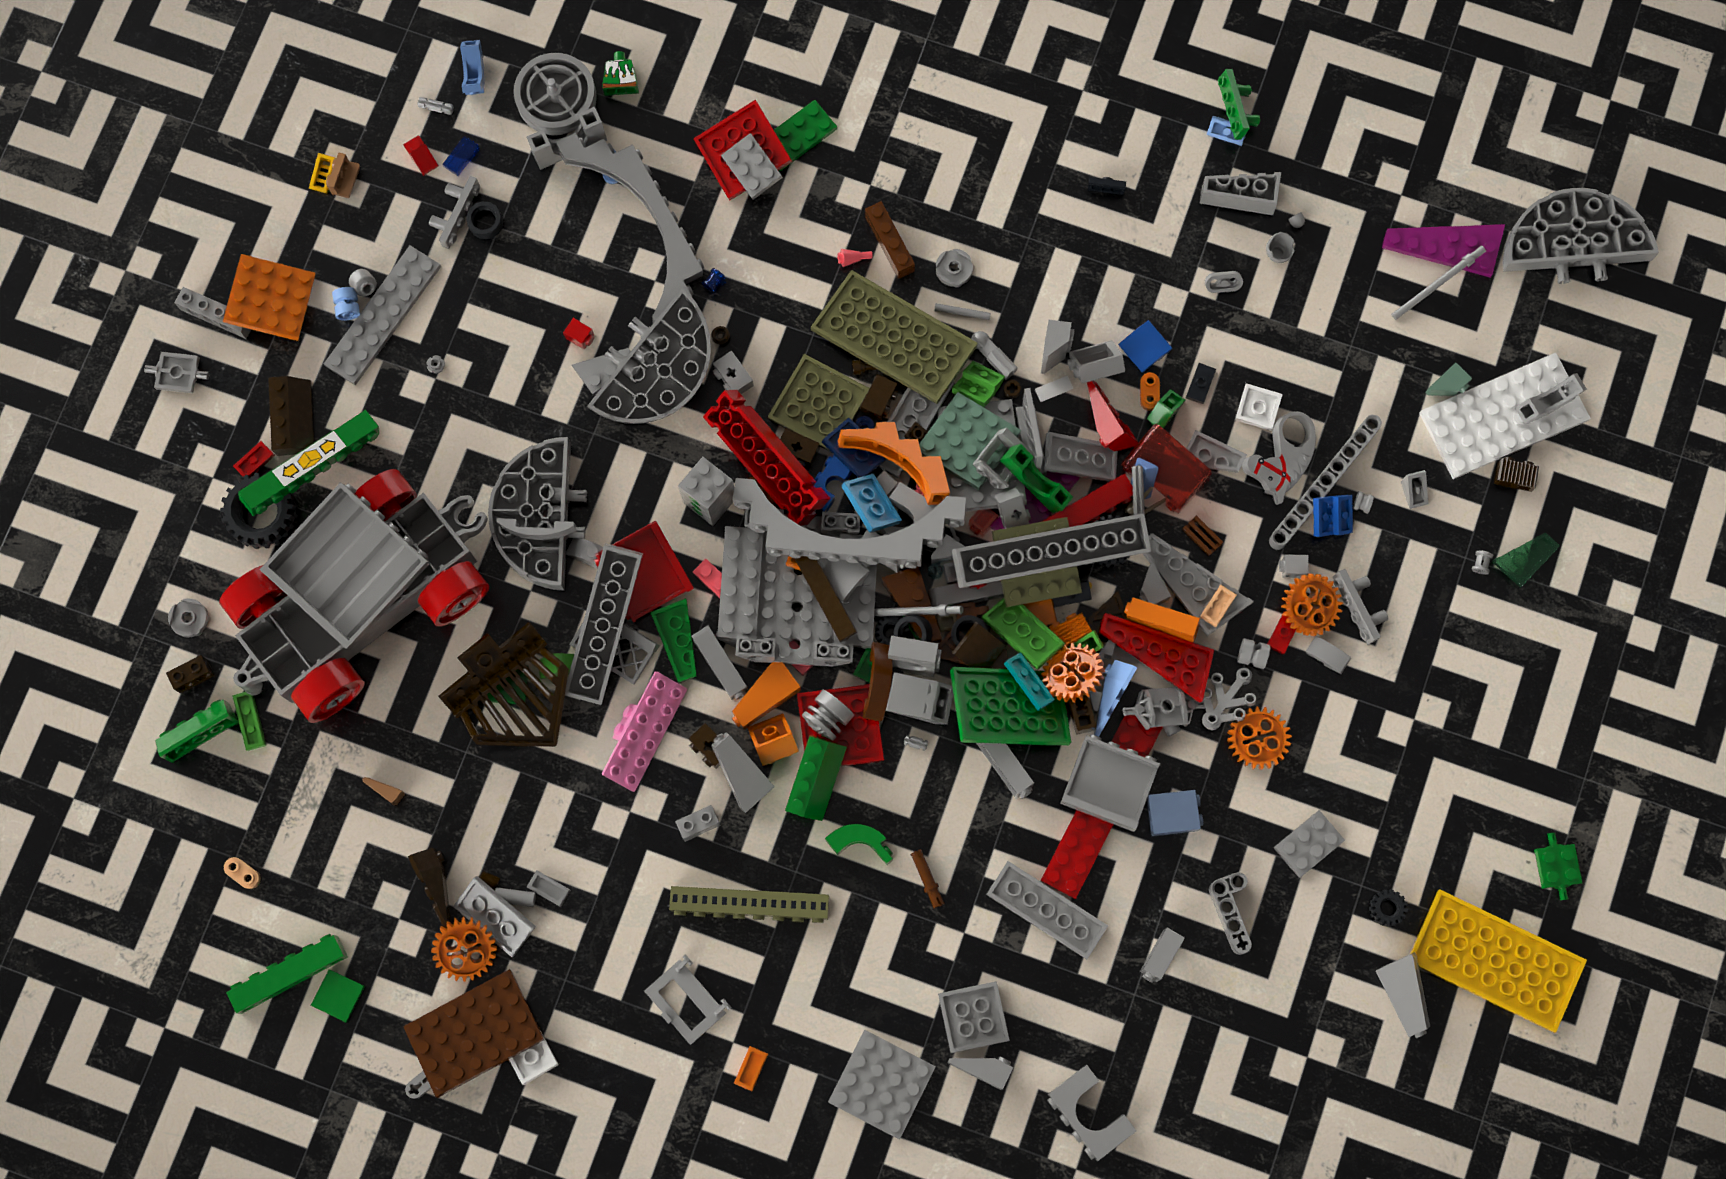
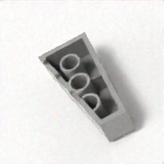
[1200,172,1281,215]

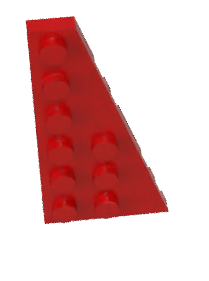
[1099,613,1214,703]

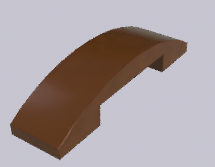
[863,642,892,722]

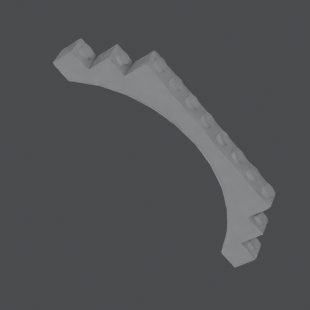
[556,133,704,323]
[733,478,966,568]

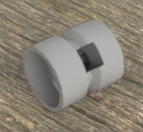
[1237,638,1270,669]

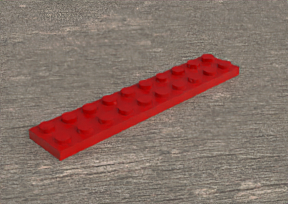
[1040,715,1163,899]

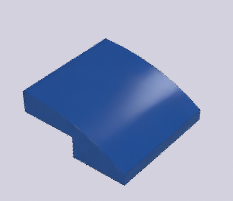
[1118,320,1173,373]
[1313,495,1353,537]

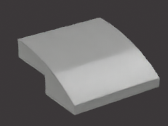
[823,559,871,602]

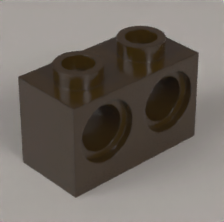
[166,655,215,694]

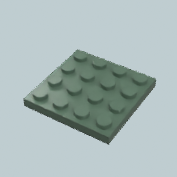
[919,392,1021,491]

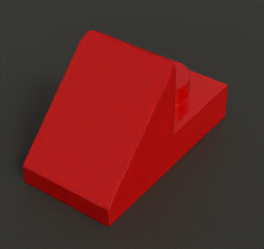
[403,135,439,176]

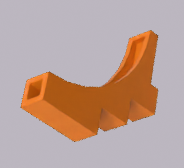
[838,422,950,505]

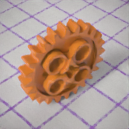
[1281,573,1343,636]
[1041,643,1105,703]
[1227,706,1292,770]
[431,917,497,982]

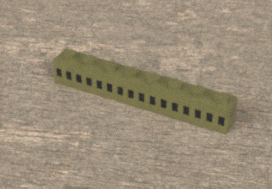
[669,886,829,923]

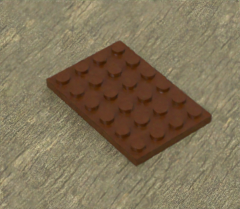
[403,969,545,1098]

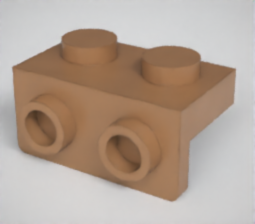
[326,152,360,198]

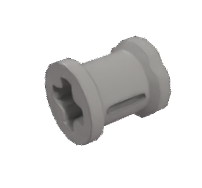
[1472,551,1493,574]

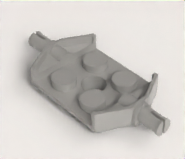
[1123,687,1205,730]

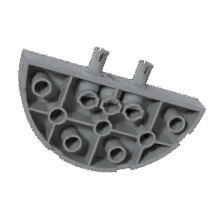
[1503,188,1659,284]
[587,288,711,424]
[488,437,587,590]

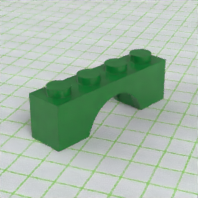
[1000,444,1073,513]

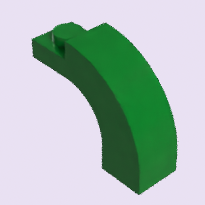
[825,824,893,865]

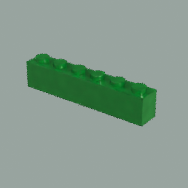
[226,934,348,1014]

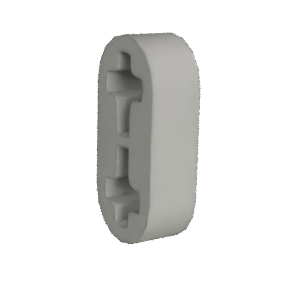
[405,1071,431,1099]

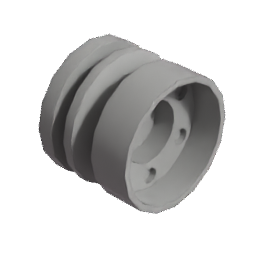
[802,689,854,741]

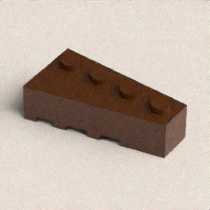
[881,566,942,644]

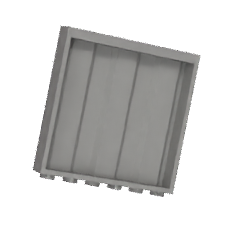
[259,482,430,650]

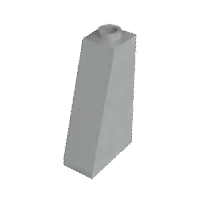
[692,626,748,700]
[711,733,775,813]
[1376,952,1430,1038]

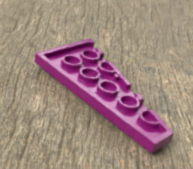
[1382,224,1505,278]

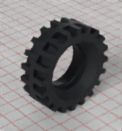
[220,473,298,549]

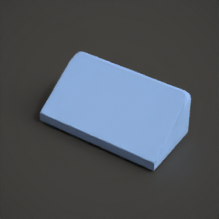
[1207,116,1246,146]

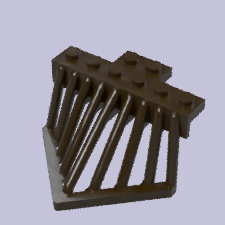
[438,622,569,747]

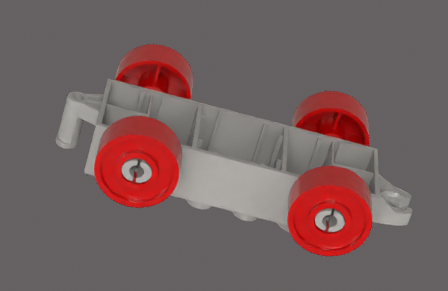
[219,469,489,723]

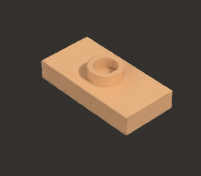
[1200,585,1237,628]

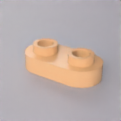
[224,857,261,889]

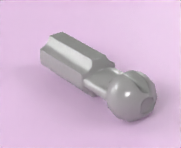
[971,331,1017,380]

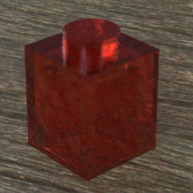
[968,509,998,537]

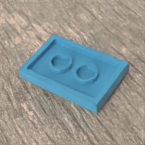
[841,474,902,533]

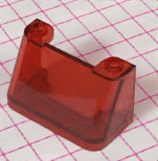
[1121,424,1212,514]

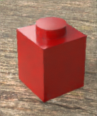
[563,317,594,349]

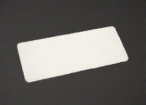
[1035,376,1073,402]

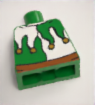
[602,51,639,96]

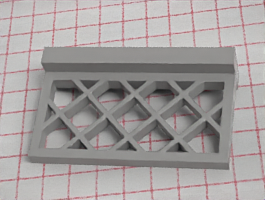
[1015,388,1047,476]
[569,623,660,685]

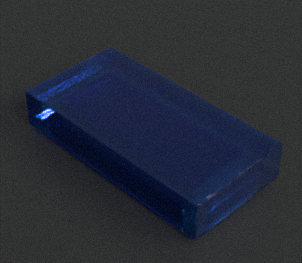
[442,136,480,176]

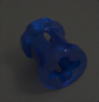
[702,268,726,293]

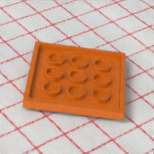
[223,254,316,341]

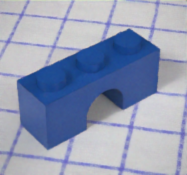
[814,455,852,514]

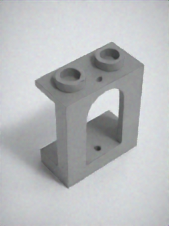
[972,428,1034,490]

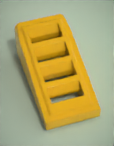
[309,153,335,194]

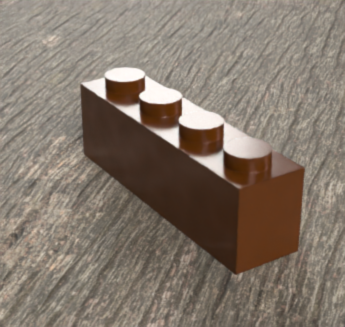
[865,201,915,279]

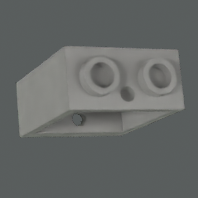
[1068,340,1125,383]
[1140,928,1184,983]

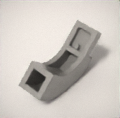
[1515,373,1587,424]

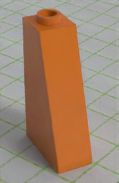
[1124,598,1200,643]
[732,662,801,730]

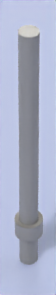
[1391,246,1486,320]
[874,604,963,616]

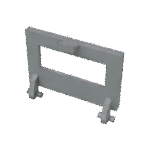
[644,954,731,1045]

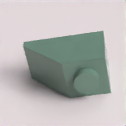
[1425,363,1472,396]

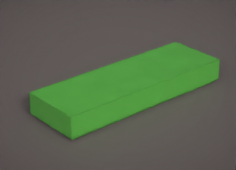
[232,692,266,751]

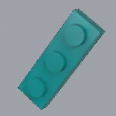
[1004,652,1055,711]

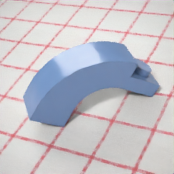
[460,40,485,95]

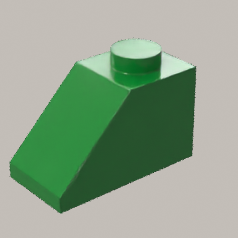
[1147,389,1186,429]

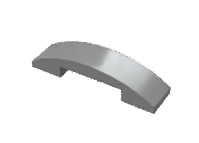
[497,518,576,540]
[1089,640,1115,714]

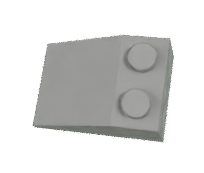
[947,1057,1013,1090]

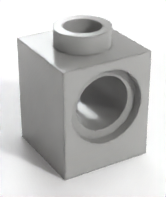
[1279,555,1309,578]

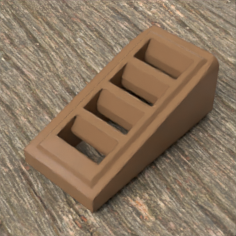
[362,777,405,805]

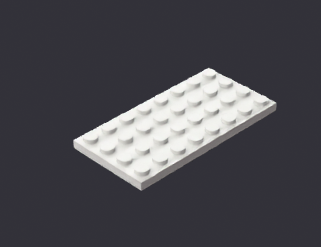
[1419,353,1591,479]

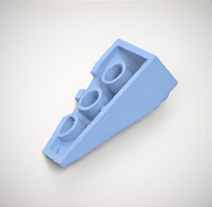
[1094,660,1137,737]

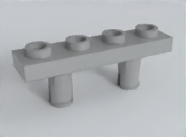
[429,176,480,249]
[1333,569,1388,645]

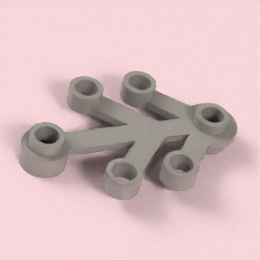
[1202,668,1256,730]

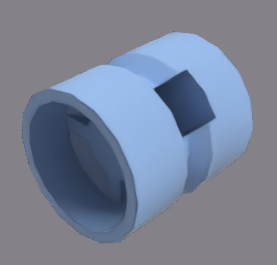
[332,287,360,321]

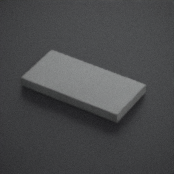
[1044,432,1118,482]
[453,876,536,957]

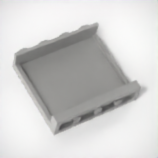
[1060,735,1160,832]

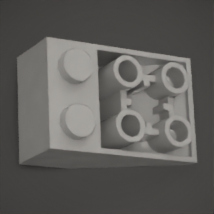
[886,673,954,724]

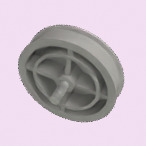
[514,53,597,135]

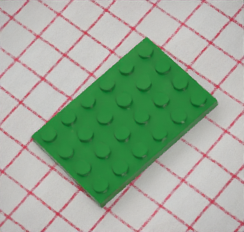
[950,667,1072,746]

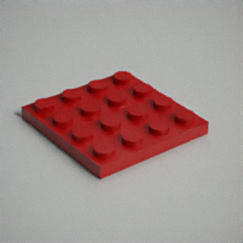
[693,99,792,200]
[797,684,884,766]

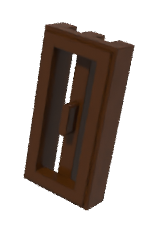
[1182,515,1223,556]

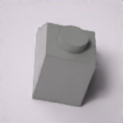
[566,538,603,569]
[1139,562,1171,605]

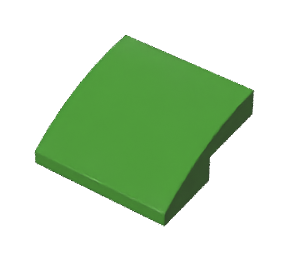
[952,361,1005,407]

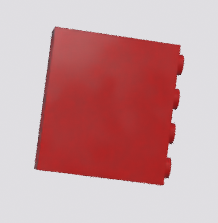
[594,521,694,623]

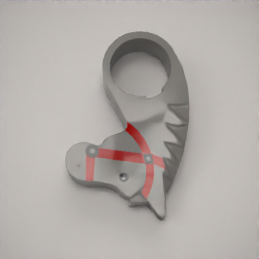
[1242,412,1316,505]

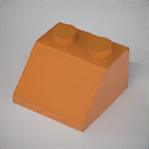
[747,713,799,766]

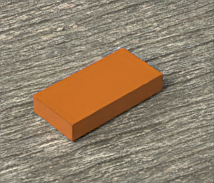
[734,1046,768,1091]

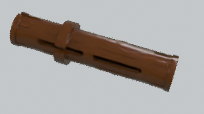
[910,849,945,909]

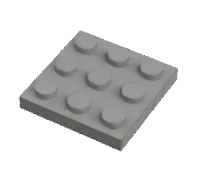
[938,981,1010,1053]

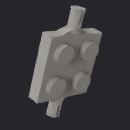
[144,352,209,393]

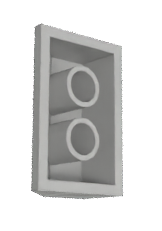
[1041,320,1074,374]

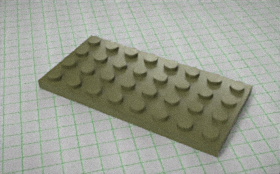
[811,270,978,404]

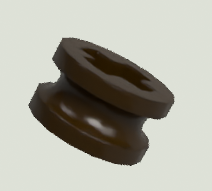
[1004,380,1021,399]

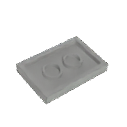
[721,133,783,200]
[1274,810,1345,878]

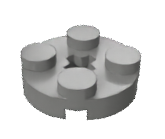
[936,249,973,287]
[168,598,208,637]

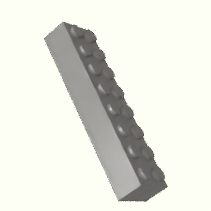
[565,543,643,705]

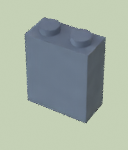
[1147,790,1203,836]

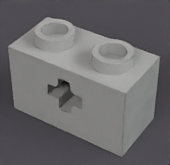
[713,351,754,394]
[994,488,1031,529]
[675,805,721,842]

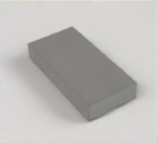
[527,870,571,907]

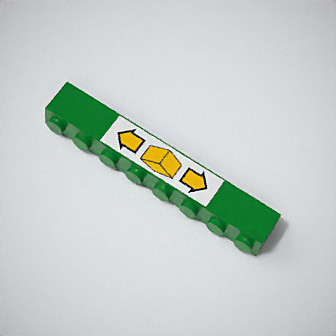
[238,410,379,516]

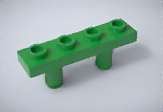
[1218,69,1260,140]

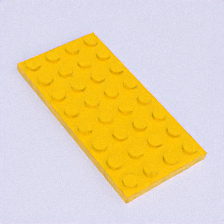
[1410,889,1587,1033]

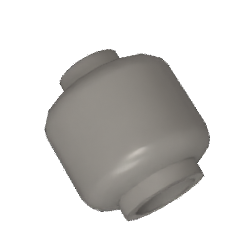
[349,269,377,297]

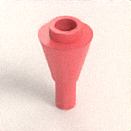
[837,249,872,267]

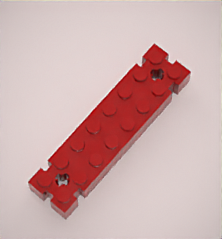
[703,390,831,526]

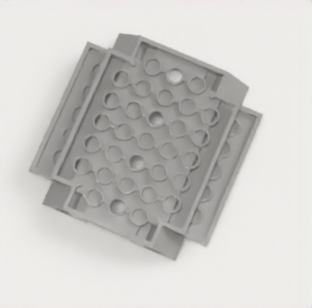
[717,507,877,667]

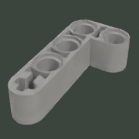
[1209,872,1252,955]

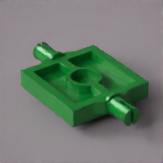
[1534,833,1582,901]

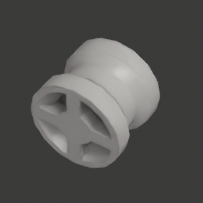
[1353,491,1374,514]

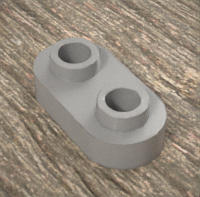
[1205,271,1243,293]

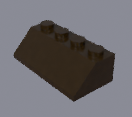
[269,376,314,456]

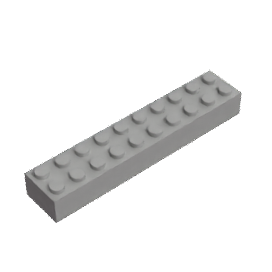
[952,513,1151,588]

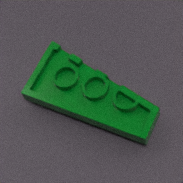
[651,598,697,684]

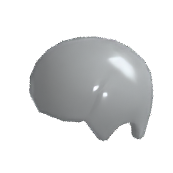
[1266,232,1295,263]

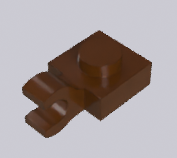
[955,602,989,620]

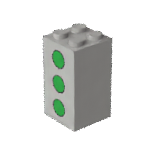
[678,456,734,526]

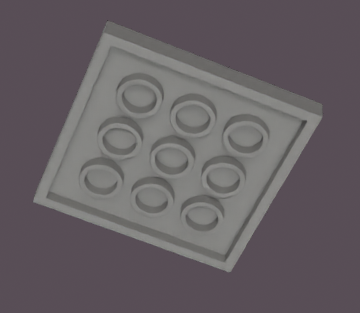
[828,1030,936,1140]

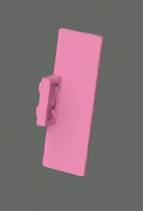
[602,672,687,792]

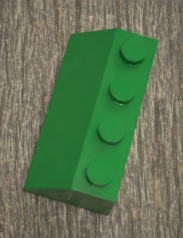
[155,700,239,763]
[785,735,847,821]

